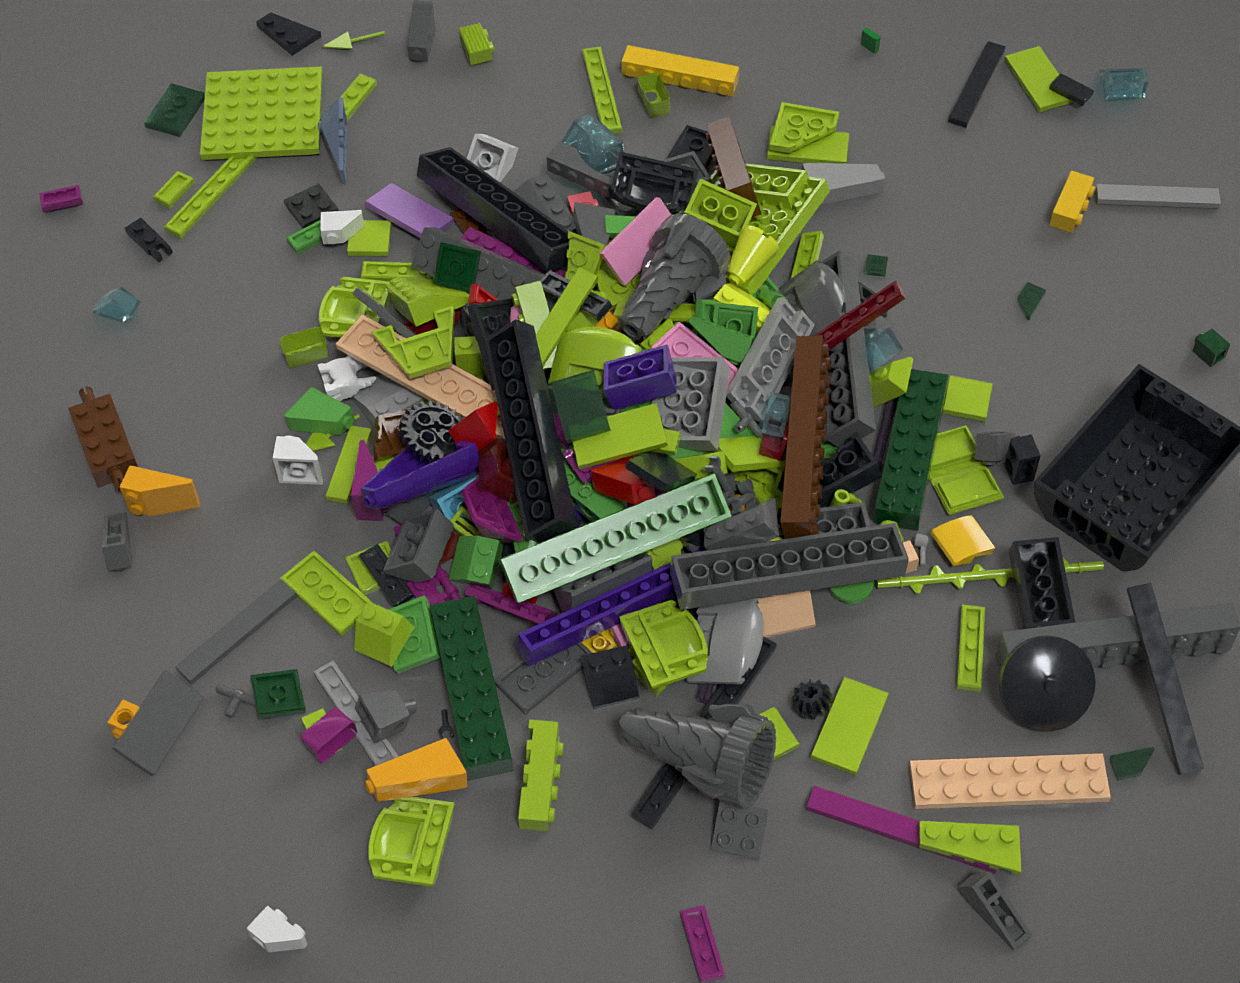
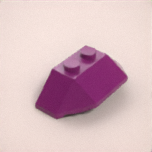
[461,475,523,544]

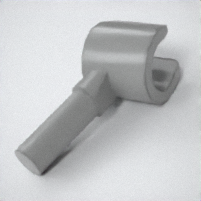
[914,533,928,566]

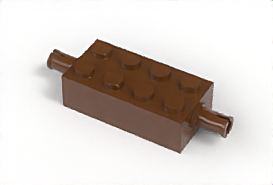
[68,386,138,493]

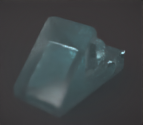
[761,392,791,439]

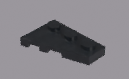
[256,12,322,56]

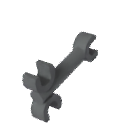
[705,456,740,508]
[726,479,760,515]

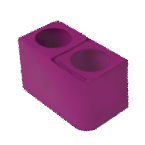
[301,706,358,763]

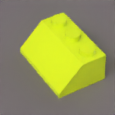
[713,283,771,337]

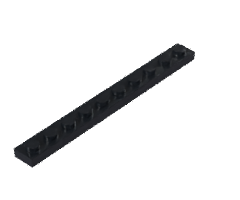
[632,636,777,829]

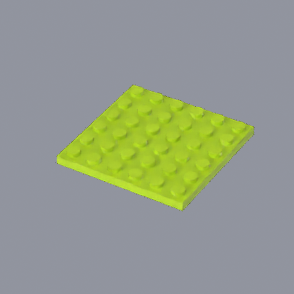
[200,66,323,160]

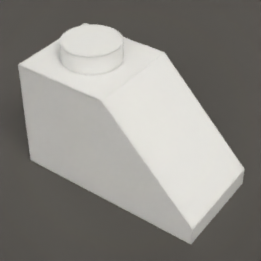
[321,210,364,244]

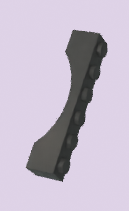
[546,141,644,212]

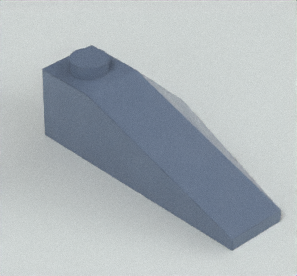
[318,98,348,184]

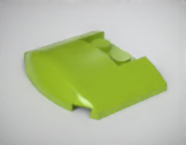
[319,277,390,338]
[548,326,642,395]
[619,600,708,689]
[369,797,455,887]

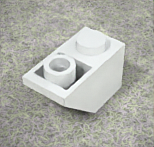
[246,906,308,952]

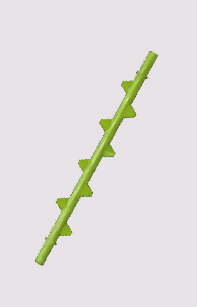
[876,558,1104,594]

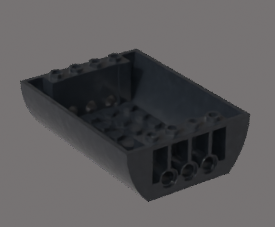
[1033,364,1240,571]

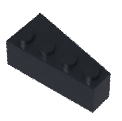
[818,432,882,508]

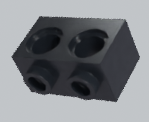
[1004,434,1041,485]

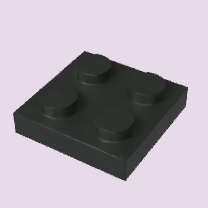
[284,183,339,229]

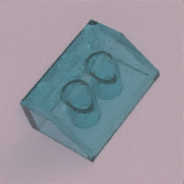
[561,113,624,173]

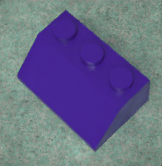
[604,345,677,410]

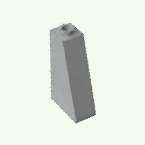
[802,163,885,205]

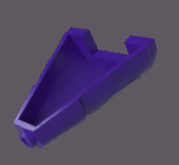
[361,441,479,510]

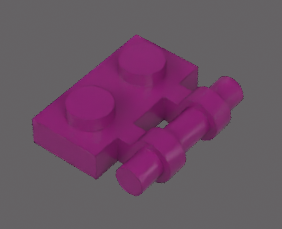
[406,565,461,609]

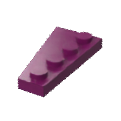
[465,584,558,624]

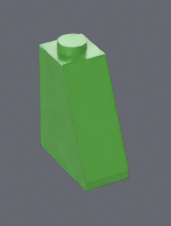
[284,387,355,435]

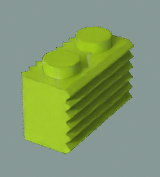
[459,22,495,66]

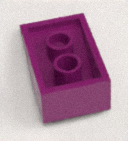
[351,440,387,521]

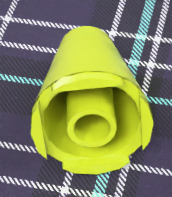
[726,225,779,286]

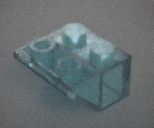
[1099,68,1149,100]

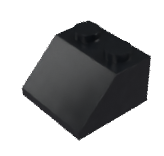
[582,645,639,709]

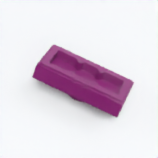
[39,185,83,212]

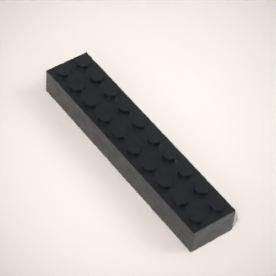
[417,147,569,272]
[484,319,577,543]

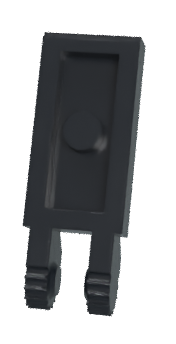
[125,218,173,262]

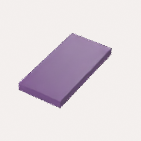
[365,183,454,238]

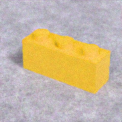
[1049,170,1096,233]

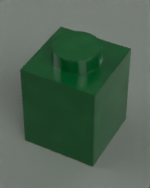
[1193,328,1231,367]

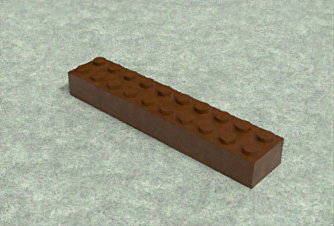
[781,335,831,539]

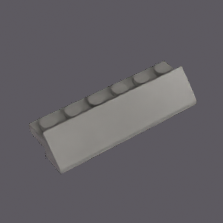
[726,297,814,422]

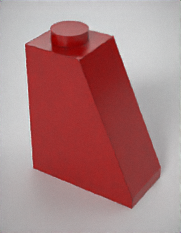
[590,456,656,505]

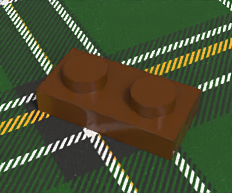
[450,208,488,235]

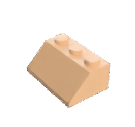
[757,590,816,637]

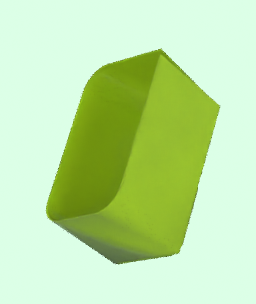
[638,72,670,118]
[280,327,328,369]

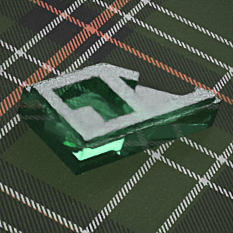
[1018,282,1046,320]
[1109,747,1154,781]

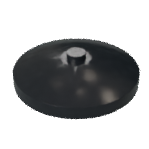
[999,635,1096,732]

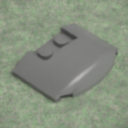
[687,598,764,684]

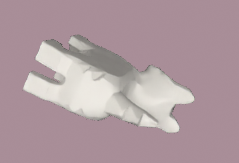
[318,355,376,401]

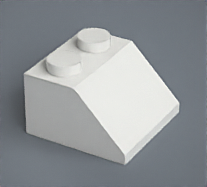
[467,134,518,182]
[273,436,323,485]

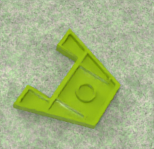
[371,305,455,379]

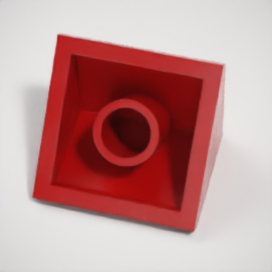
[448,401,498,451]

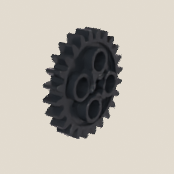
[398,400,463,464]

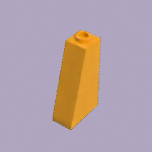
[364,738,468,802]

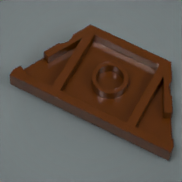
[374,410,408,461]

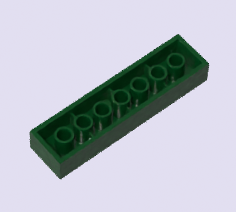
[874,369,949,531]
[430,596,514,781]

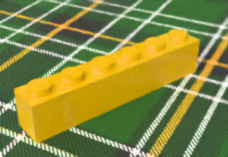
[621,45,739,97]

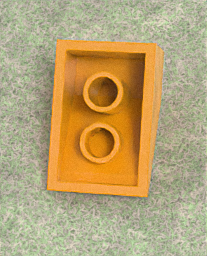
[120,466,201,516]

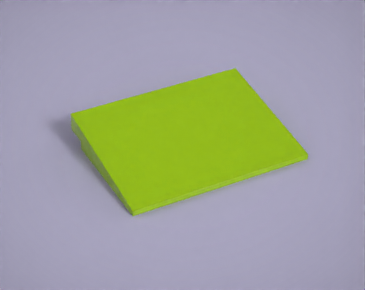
[710,163,830,296]

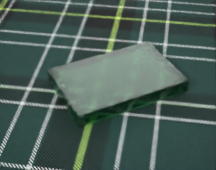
[144,83,205,137]
[551,370,611,443]

